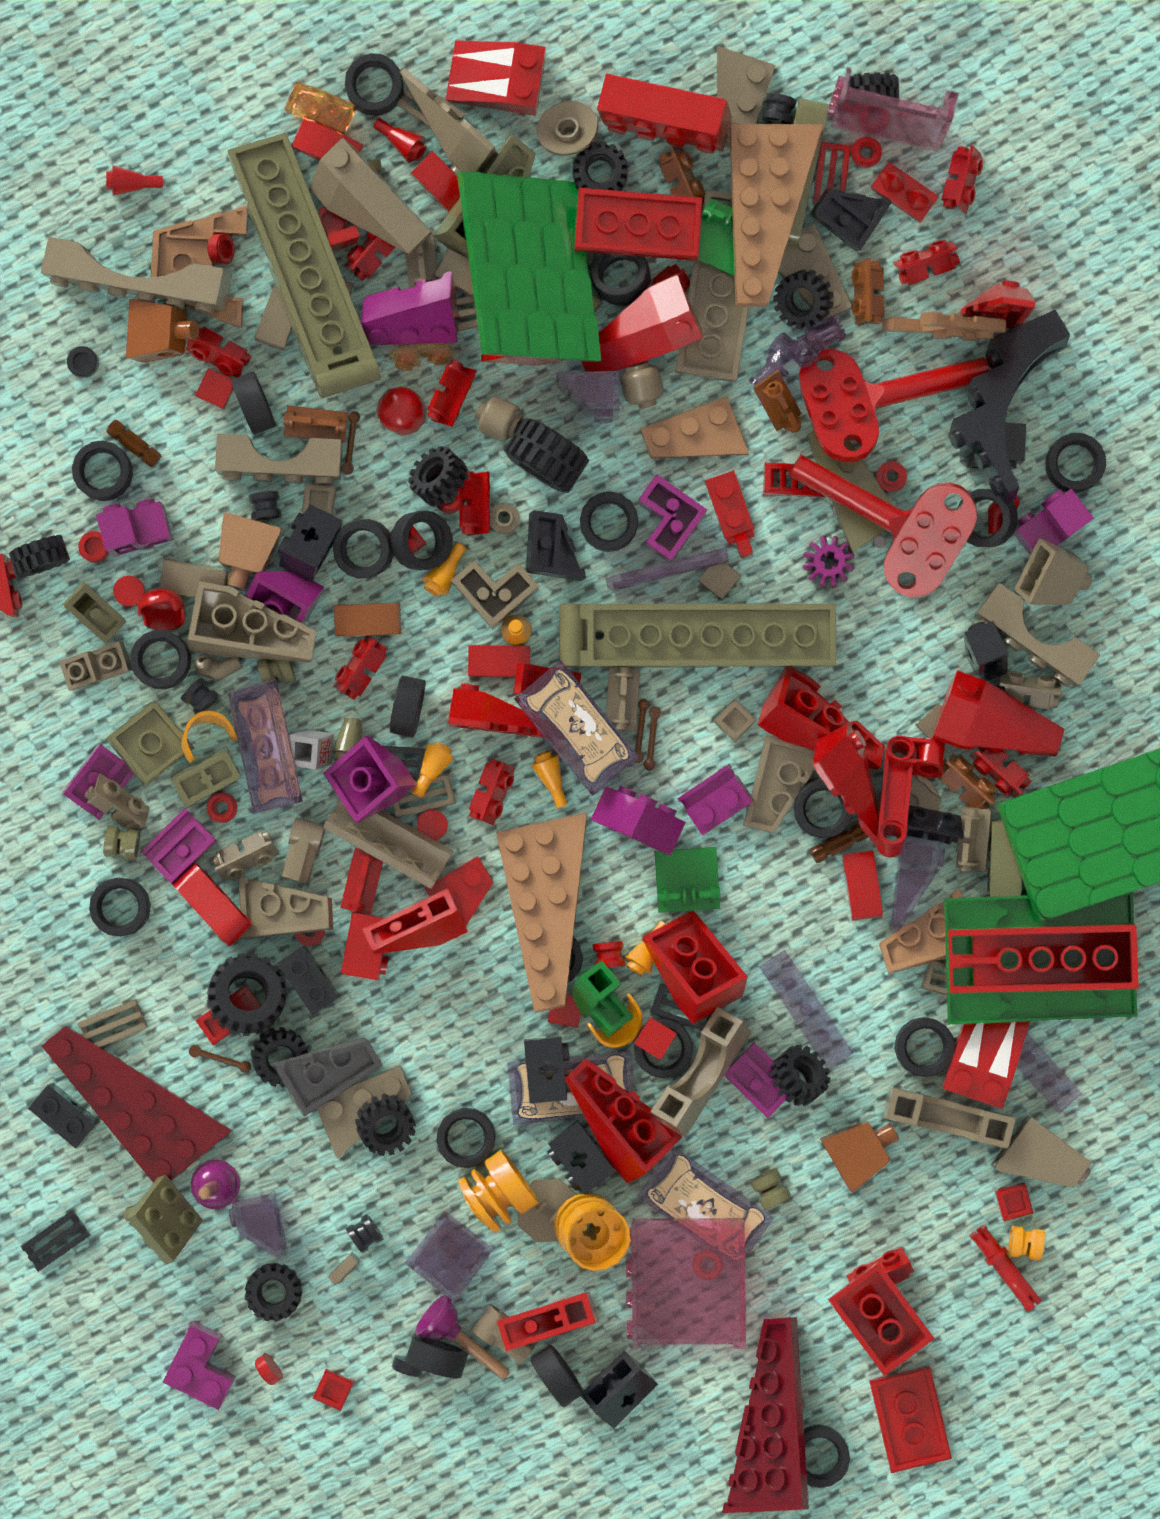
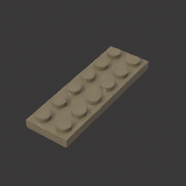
[675,189,749,383]

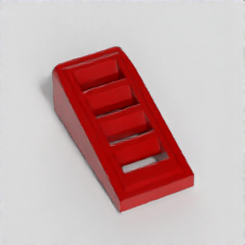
[763,462,825,497]

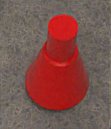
[373,118,427,163]
[106,165,163,196]

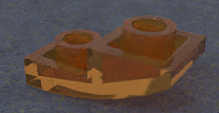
[284,82,357,135]
[389,343,456,371]

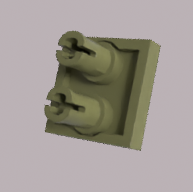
[124,1174,203,1265]

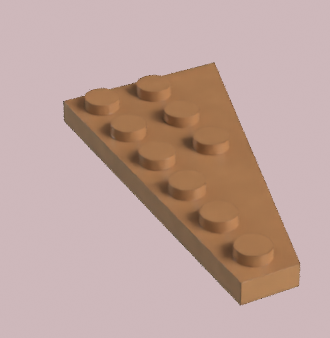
[729,124,823,307]
[496,813,587,1013]

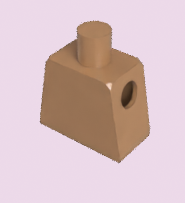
[219,512,284,590]

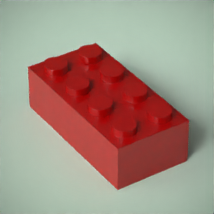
[597,73,732,154]

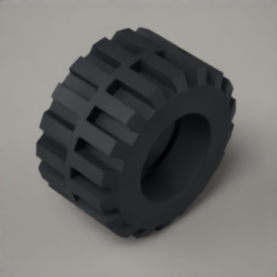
[504,418,589,493]
[207,953,287,1036]

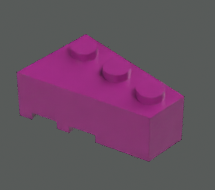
[361,271,459,345]

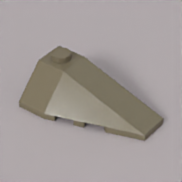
[400,68,497,175]
[309,138,432,255]
[188,581,317,662]

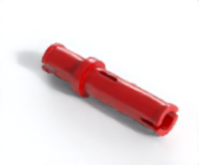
[969,1225,1042,1312]

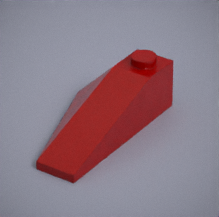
[581,274,703,380]
[958,281,1036,329]
[757,667,885,770]
[932,670,1065,757]
[448,684,571,741]
[812,723,887,846]

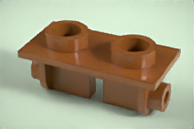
[658,147,705,206]
[851,258,885,325]
[753,370,802,433]
[283,405,349,443]
[938,753,998,809]

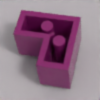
[638,474,707,564]
[1014,489,1094,556]
[96,498,174,557]
[591,785,686,856]
[162,1321,236,1410]

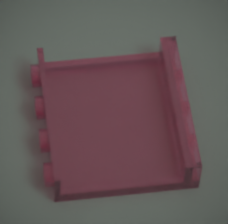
[827,67,959,152]
[626,1218,746,1349]

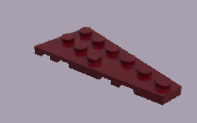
[41,1026,232,1183]
[722,1317,809,1513]

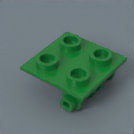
[698,198,735,276]
[654,847,720,913]

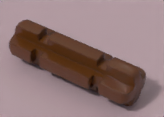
[106,420,162,467]
[810,823,868,863]

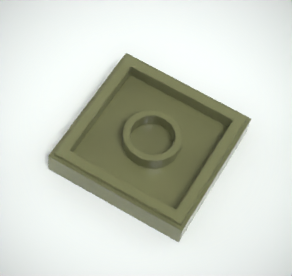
[106,700,194,787]

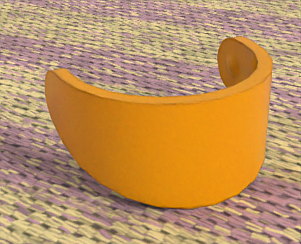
[181,711,237,763]
[586,993,642,1048]

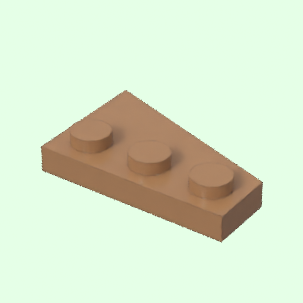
[640,396,749,459]
[879,888,963,975]

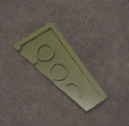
[807,430,892,553]

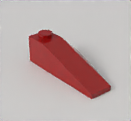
[564,1059,682,1183]

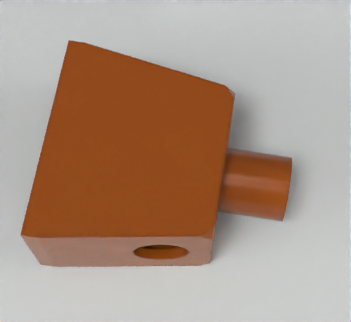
[126,299,199,363]
[820,1121,899,1193]

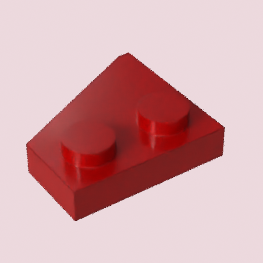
[425,856,494,939]

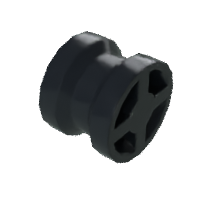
[762,93,797,124]
[248,491,282,521]
[180,677,220,714]
[346,1214,384,1254]

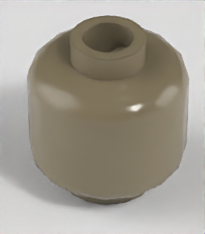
[620,361,664,409]
[475,396,524,442]

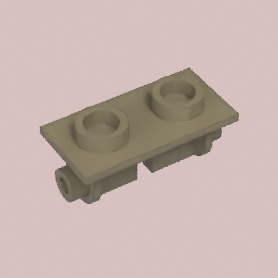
[405,228,438,288]
[606,667,640,731]
[997,671,1062,710]
[85,773,150,830]
[956,806,992,872]
[212,830,279,881]

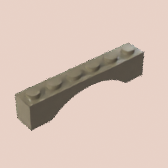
[41,237,232,314]

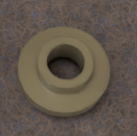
[490,503,520,534]

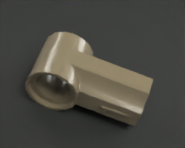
[282,817,326,883]
[471,1304,537,1365]

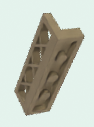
[323,800,453,889]

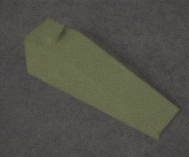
[433,134,536,258]

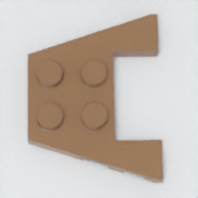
[151,206,248,328]
[882,312,1006,341]

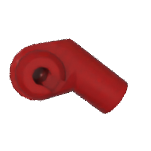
[988,496,1020,534]

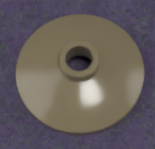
[537,101,598,156]

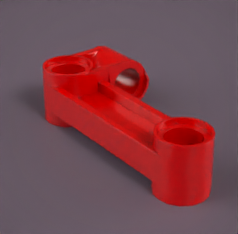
[876,735,945,857]

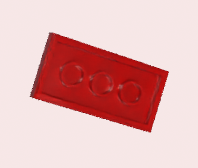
[574,188,703,261]

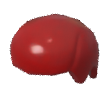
[376,386,427,436]
[138,588,185,631]

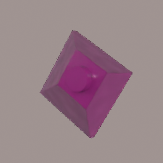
[246,571,324,625]
[323,736,417,823]

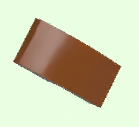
[334,603,402,636]

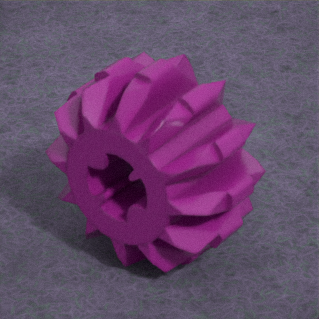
[802,536,855,588]

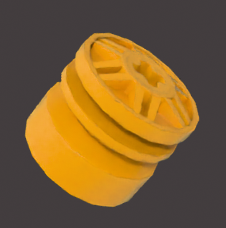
[458,1149,539,1234]
[554,1193,630,1271]

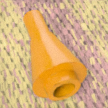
[422,542,467,597]
[501,615,532,645]
[412,742,454,798]
[530,750,568,808]
[624,921,665,976]

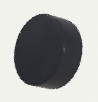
[67,346,99,378]
[391,1355,423,1377]

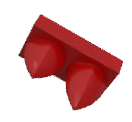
[870,161,939,223]

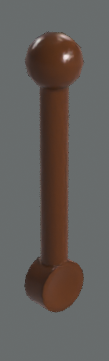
[341,411,360,475]
[631,699,650,763]
[643,706,661,771]
[189,1045,251,1073]

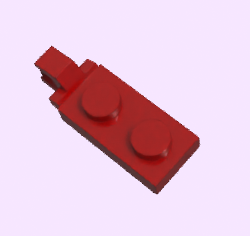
[704,470,755,558]

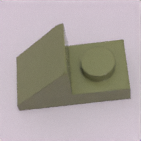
[62,582,127,644]

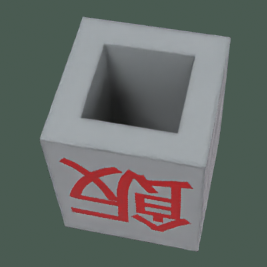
[289,729,334,770]

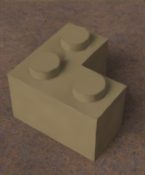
[451,560,539,630]

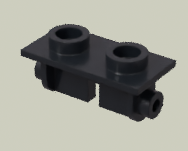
[906,805,964,845]

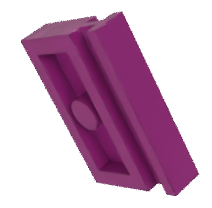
[62,743,134,820]
[677,763,755,836]
[141,808,218,884]
[724,1042,787,1118]

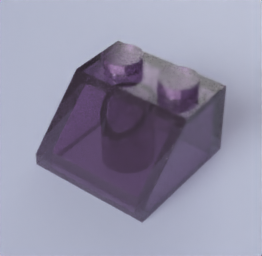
[556,371,620,423]
[229,1189,288,1258]
[405,1210,494,1302]

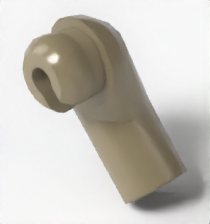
[194,654,242,680]

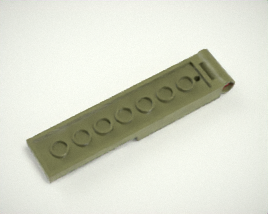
[227,132,381,399]
[559,604,836,668]

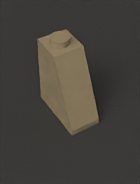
[991,1115,1092,1188]

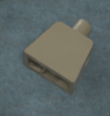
[1014,538,1092,605]

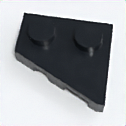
[809,188,892,251]
[526,510,586,581]

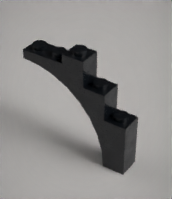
[948,309,1070,504]

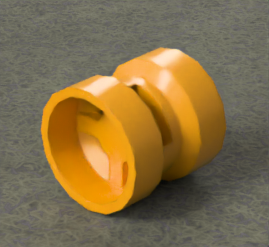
[1008,1226,1045,1261]

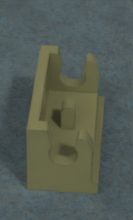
[171,746,241,807]

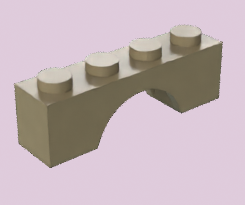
[215,433,343,485]
[974,583,1100,688]
[651,1007,751,1137]
[883,1086,1016,1149]

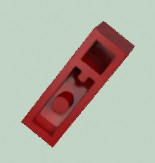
[363,889,468,955]
[497,1292,599,1351]

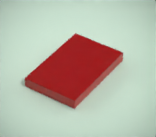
[869,1366,952,1473]

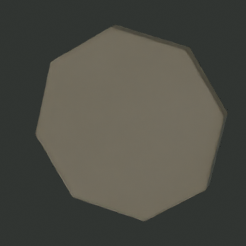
[517,1179,577,1242]

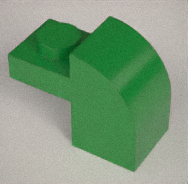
[572,960,634,1038]

